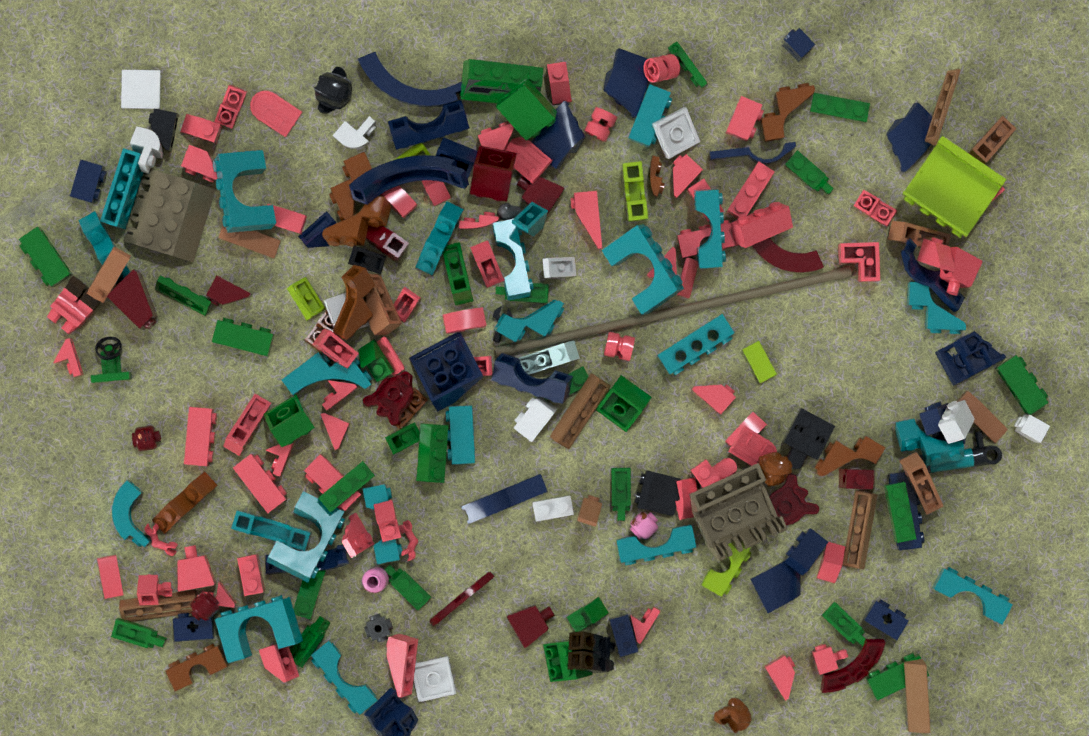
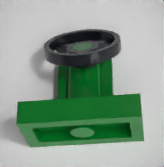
[91,337,132,383]

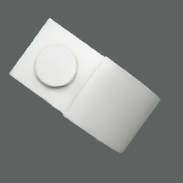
[333,116,376,149]
[130,126,163,174]

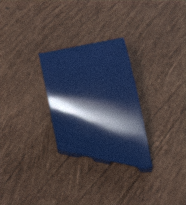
[603,48,648,118]
[531,101,585,169]
[886,102,943,172]
[935,331,1007,386]
[750,560,801,613]
[364,688,418,736]

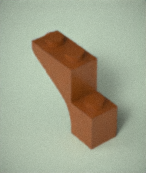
[760,83,815,142]
[329,152,372,221]
[322,196,391,247]
[333,265,376,340]
[814,436,885,476]
[152,472,218,534]

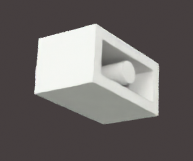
[514,397,557,442]
[938,400,975,444]
[1014,414,1050,443]
[532,495,574,522]

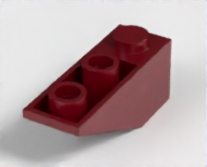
[365,226,409,263]

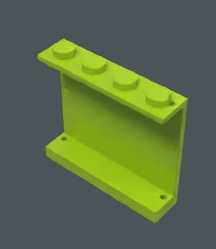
[902,136,1007,238]

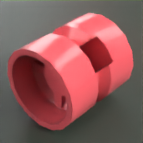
[644,54,680,83]
[584,107,618,142]
[604,332,635,361]

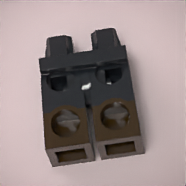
[568,631,615,673]

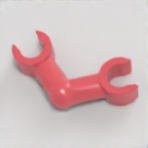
[399,520,418,561]
[144,523,178,556]

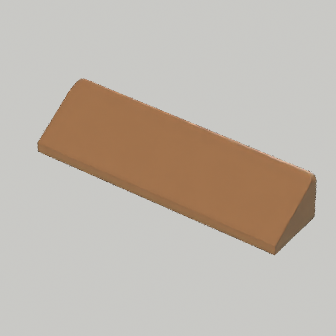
[925,69,961,146]
[550,373,611,449]
[842,490,878,569]
[119,590,197,622]
[904,659,931,733]

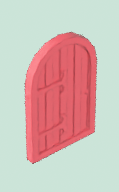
[250,91,302,137]
[505,137,553,184]
[728,426,777,466]

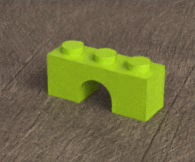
[622,161,648,222]
[701,543,752,597]

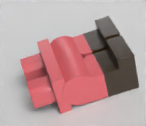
[47,276,101,334]

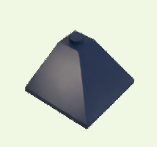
[409,332,484,412]

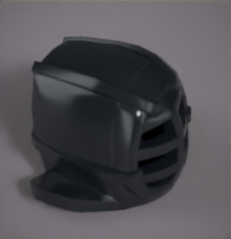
[314,67,352,114]

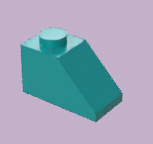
[512,202,548,237]

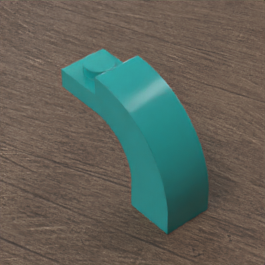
[112,480,151,547]

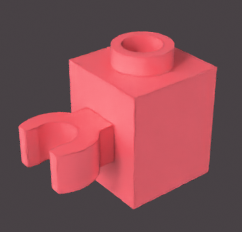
[137,574,173,605]
[811,644,848,675]

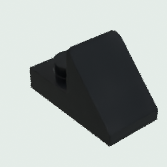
[348,246,386,274]

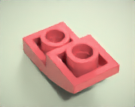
[214,85,248,129]
[380,186,417,218]
[854,190,898,228]
[267,204,307,234]
[459,212,499,230]
[442,307,487,334]
[725,412,767,447]
[675,478,697,520]
[97,555,124,599]

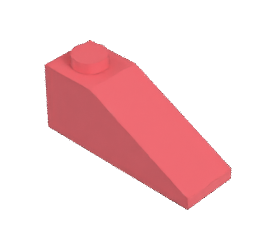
[570,191,602,249]
[223,394,271,456]
[386,633,418,698]

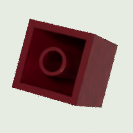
[470,145,517,202]
[107,269,158,330]

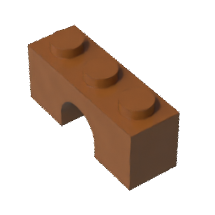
[165,643,229,691]

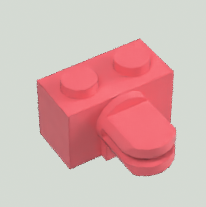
[690,458,737,488]

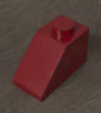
[206,275,252,307]

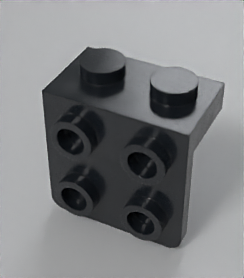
[634,470,681,516]

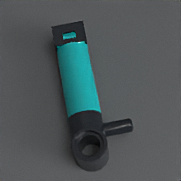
[919,431,1002,473]

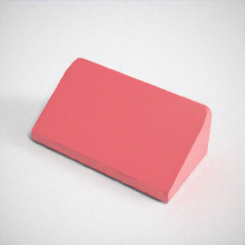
[677,257,698,298]
[377,336,405,376]

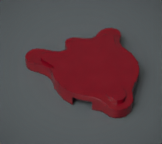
[363,371,414,426]
[769,473,819,525]

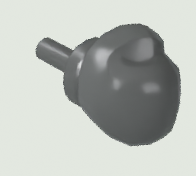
[497,203,523,221]

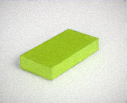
[742,341,777,383]

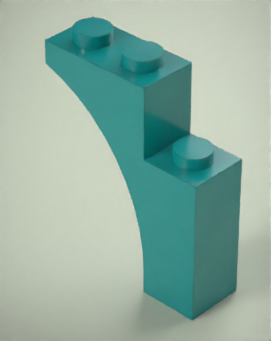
[282,352,372,395]

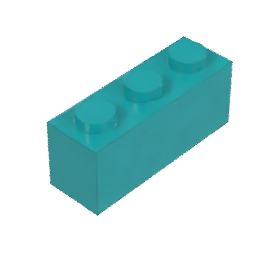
[628,84,673,147]
[446,405,475,464]

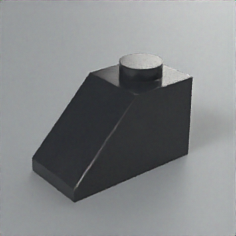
[149,108,179,152]

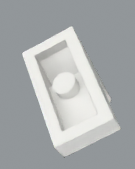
[543,257,576,279]

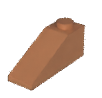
[968,116,1016,164]
[888,221,951,248]
[218,226,281,258]
[86,247,131,303]
[366,274,402,335]
[957,391,1008,444]
[900,452,944,515]
[577,495,602,527]

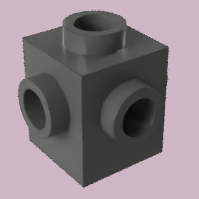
[364,613,393,643]

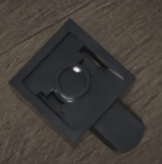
[782,408,835,469]

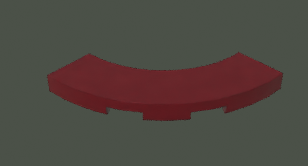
[752,238,824,273]
[429,572,495,626]
[821,639,886,693]

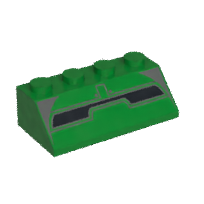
[460,59,543,104]

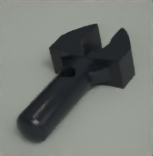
[493,306,512,343]

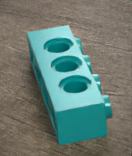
[100,148,144,230]
[657,314,734,375]

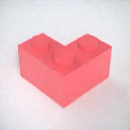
[838,242,880,282]

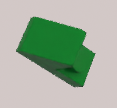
[358,339,394,382]
[385,422,420,455]
[566,597,609,632]

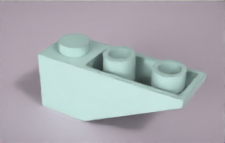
[519,340,580,375]

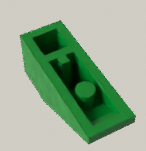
[443,242,474,306]
[294,570,326,619]

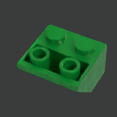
[543,639,593,682]

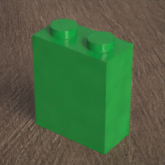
[496,78,557,141]

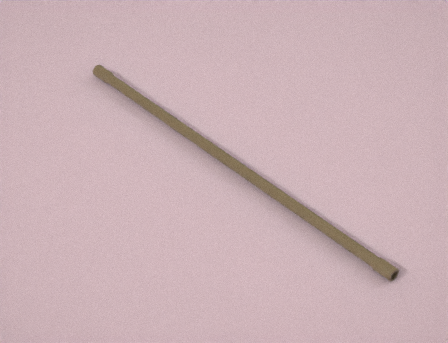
[495,266,852,358]

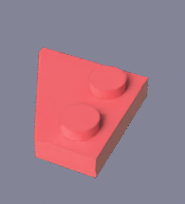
[341,513,374,558]

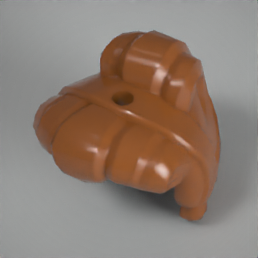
[759,452,793,487]
[713,698,752,733]

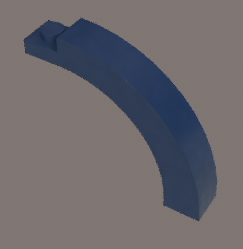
[358,52,462,108]
[349,155,469,205]

